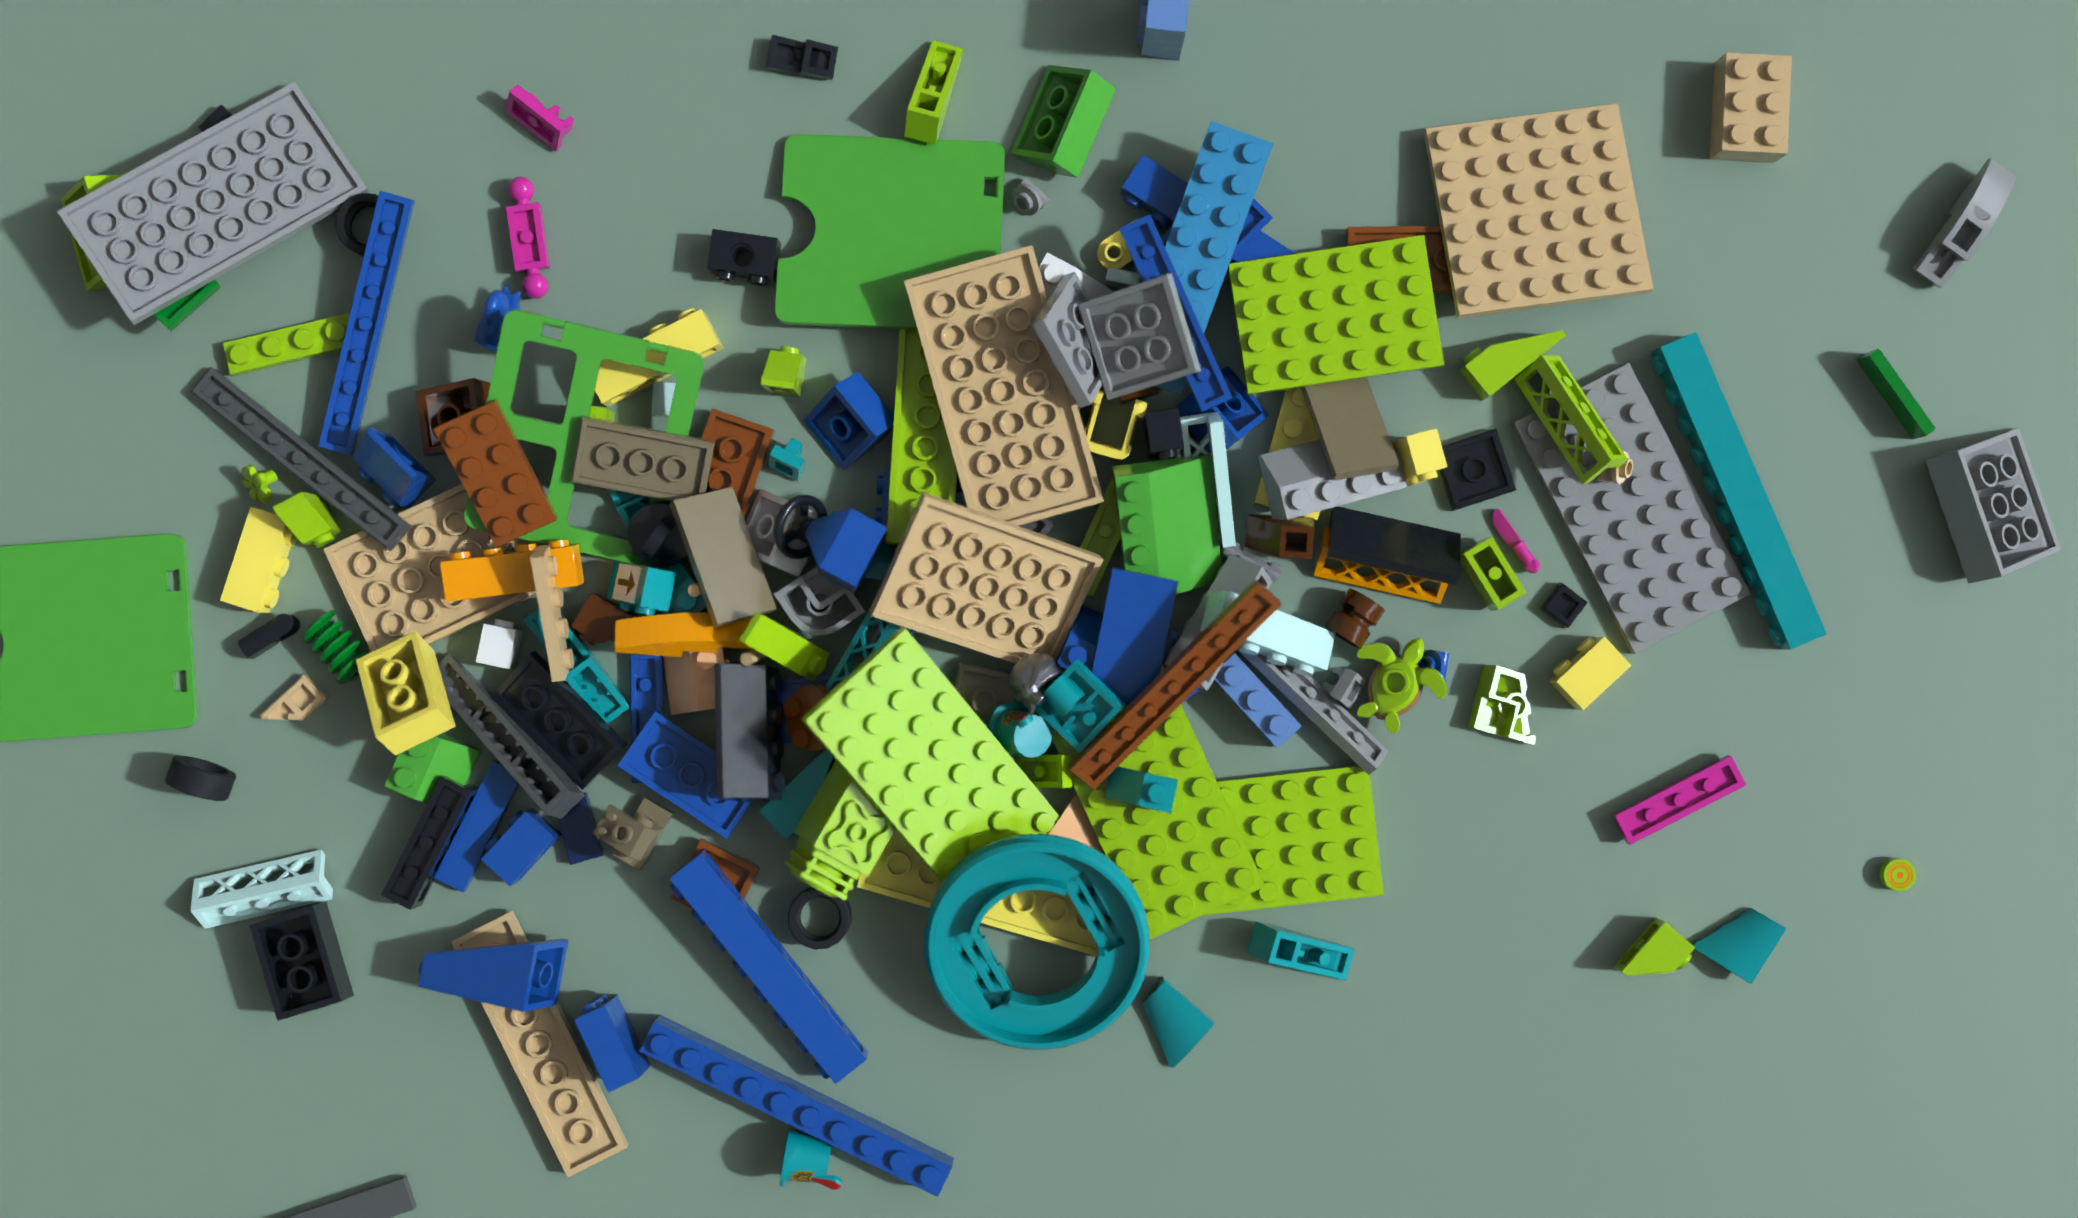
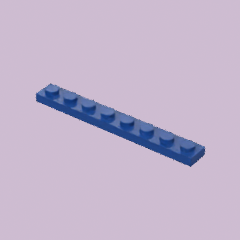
[318,191,415,455]

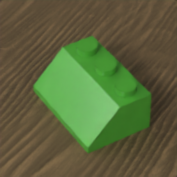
[1010,65,1116,178]

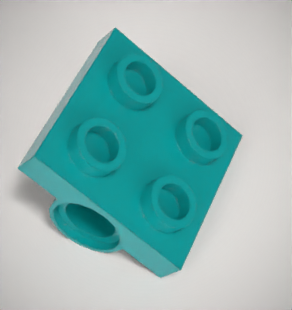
[1035,659,1126,753]

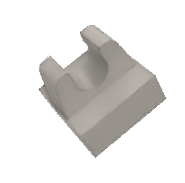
[1322,666,1367,709]

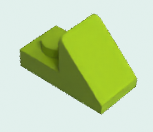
[1016,753,1072,788]

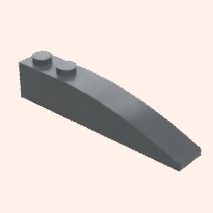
[438,653,585,819]

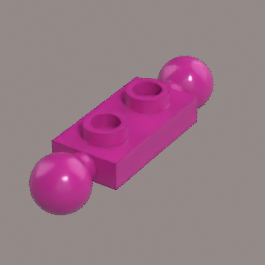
[506,176,550,299]

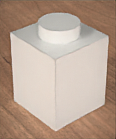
[476,619,524,669]

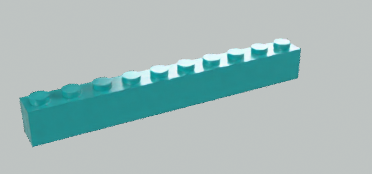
[1651,332,1827,650]

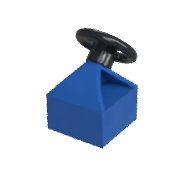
[774,495,887,594]

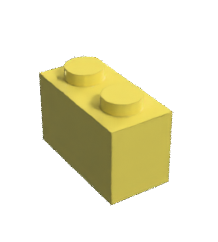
[1392,429,1447,487]
[1549,636,1632,710]

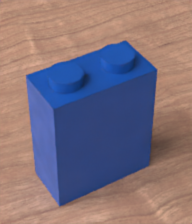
[574,994,651,1093]

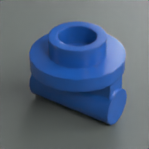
[1417,650,1450,680]

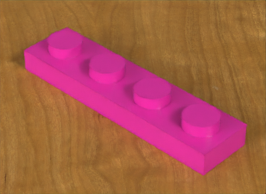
[1612,755,1746,845]

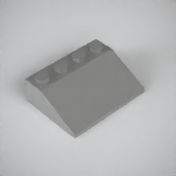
[1925,428,2062,584]

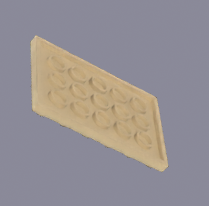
[323,484,541,652]
[869,492,1103,664]

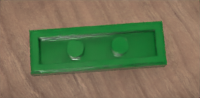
[1857,349,1935,439]

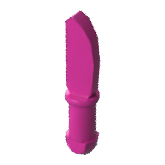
[1493,509,1540,573]

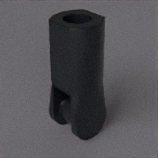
[238,614,301,659]

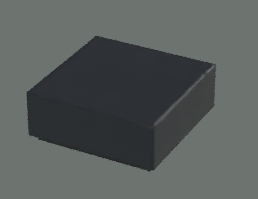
[1540,583,1588,628]

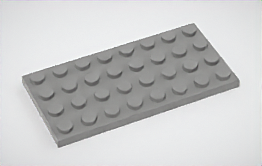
[57,82,369,325]
[1511,363,1751,654]

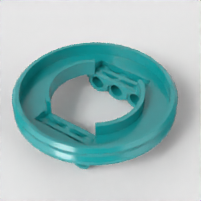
[924,834,1150,1050]

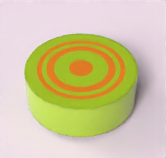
[1879,858,1916,892]

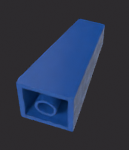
[418,938,568,1012]

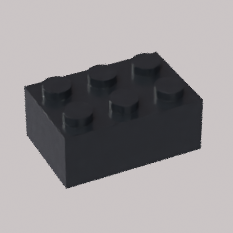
[249,902,354,1021]

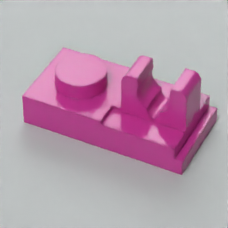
[506,85,574,151]

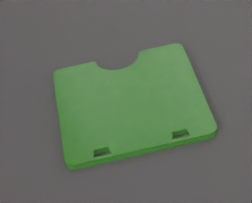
[775,134,1005,330]
[0,534,198,742]

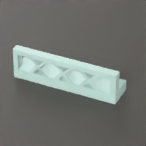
[1180,411,1236,548]
[190,849,333,929]

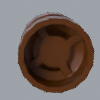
[1325,588,1385,650]

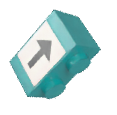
[606,560,676,615]

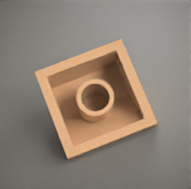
[663,647,731,715]

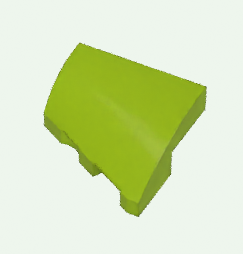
[1468,665,1535,745]

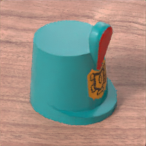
[987,701,1052,758]
[779,1129,842,1190]

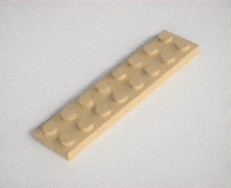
[451,911,629,1178]

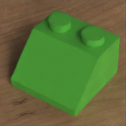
[384,733,482,803]

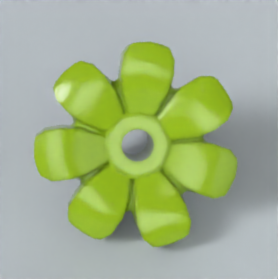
[241,464,278,504]

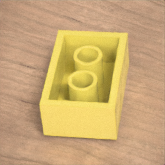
[356,631,456,756]

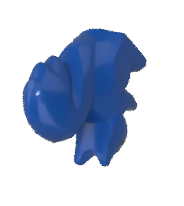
[474,285,521,351]

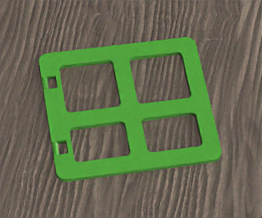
[464,309,704,567]

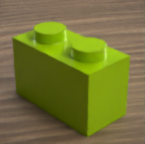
[1460,536,1527,611]

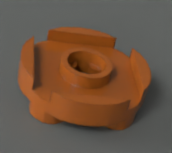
[783,685,831,751]

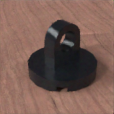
[628,501,687,567]

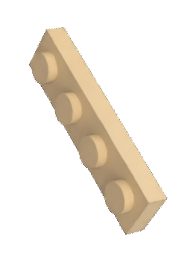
[530,545,574,682]

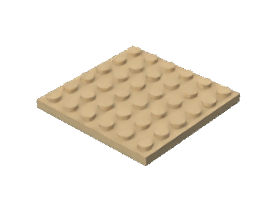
[1424,103,1654,319]

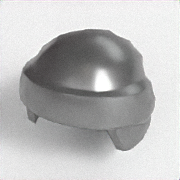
[1008,653,1063,716]

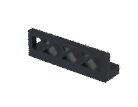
[381,776,478,910]

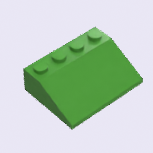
[1112,454,1222,595]

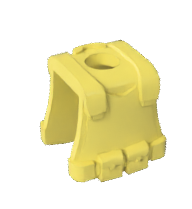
[1084,389,1148,460]

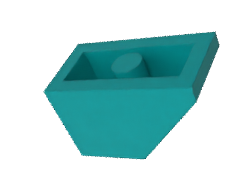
[656,560,708,613]
[1105,766,1178,813]

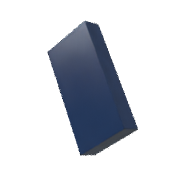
[558,792,604,865]

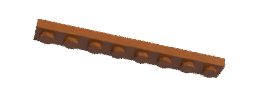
[1069,579,1281,789]

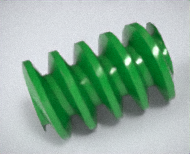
[303,610,369,684]

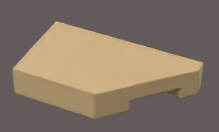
[259,674,329,721]

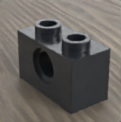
[707,229,781,286]
[1142,408,1185,461]

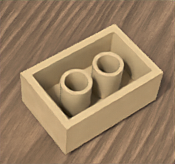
[1710,52,1792,163]

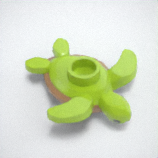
[1357,638,1447,734]

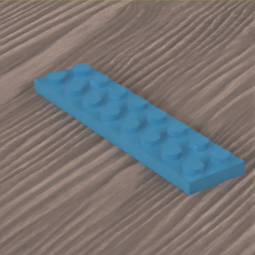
[1155,121,1274,395]

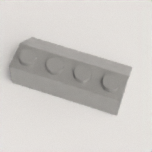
[1258,439,1407,520]

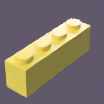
[595,308,724,407]

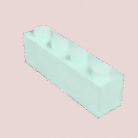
[1200,590,1336,676]

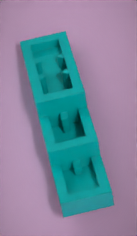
[523,606,630,723]

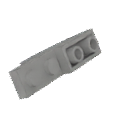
[1912,158,2017,288]

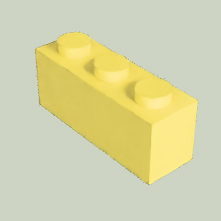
[220,507,298,613]

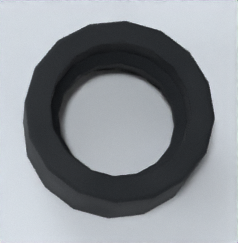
[335,193,378,257]
[165,755,236,801]
[788,887,852,950]

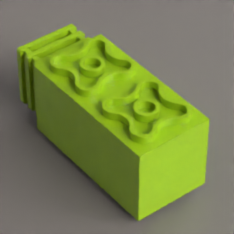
[784,760,895,901]

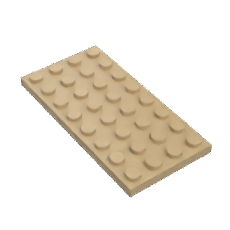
[904,245,1104,526]

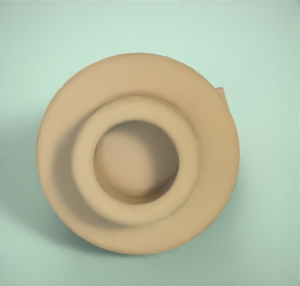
[1597,451,1633,484]

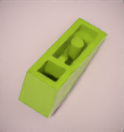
[904,40,964,145]
[1459,330,1566,400]
[739,612,830,682]

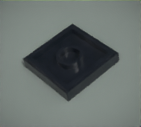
[1439,429,1516,511]

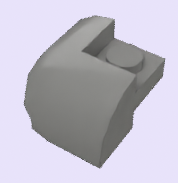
[774,567,866,636]

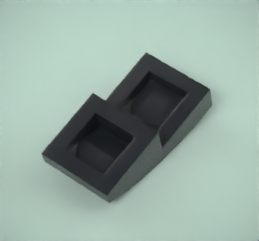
[765,35,838,80]

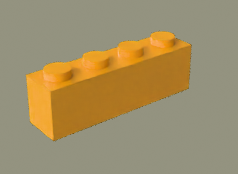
[440,539,584,602]

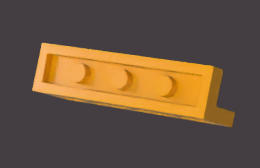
[1313,526,1448,604]

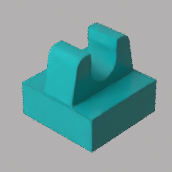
[769,438,805,481]

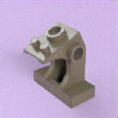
[593,797,674,871]

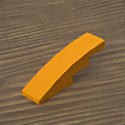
[614,613,753,657]

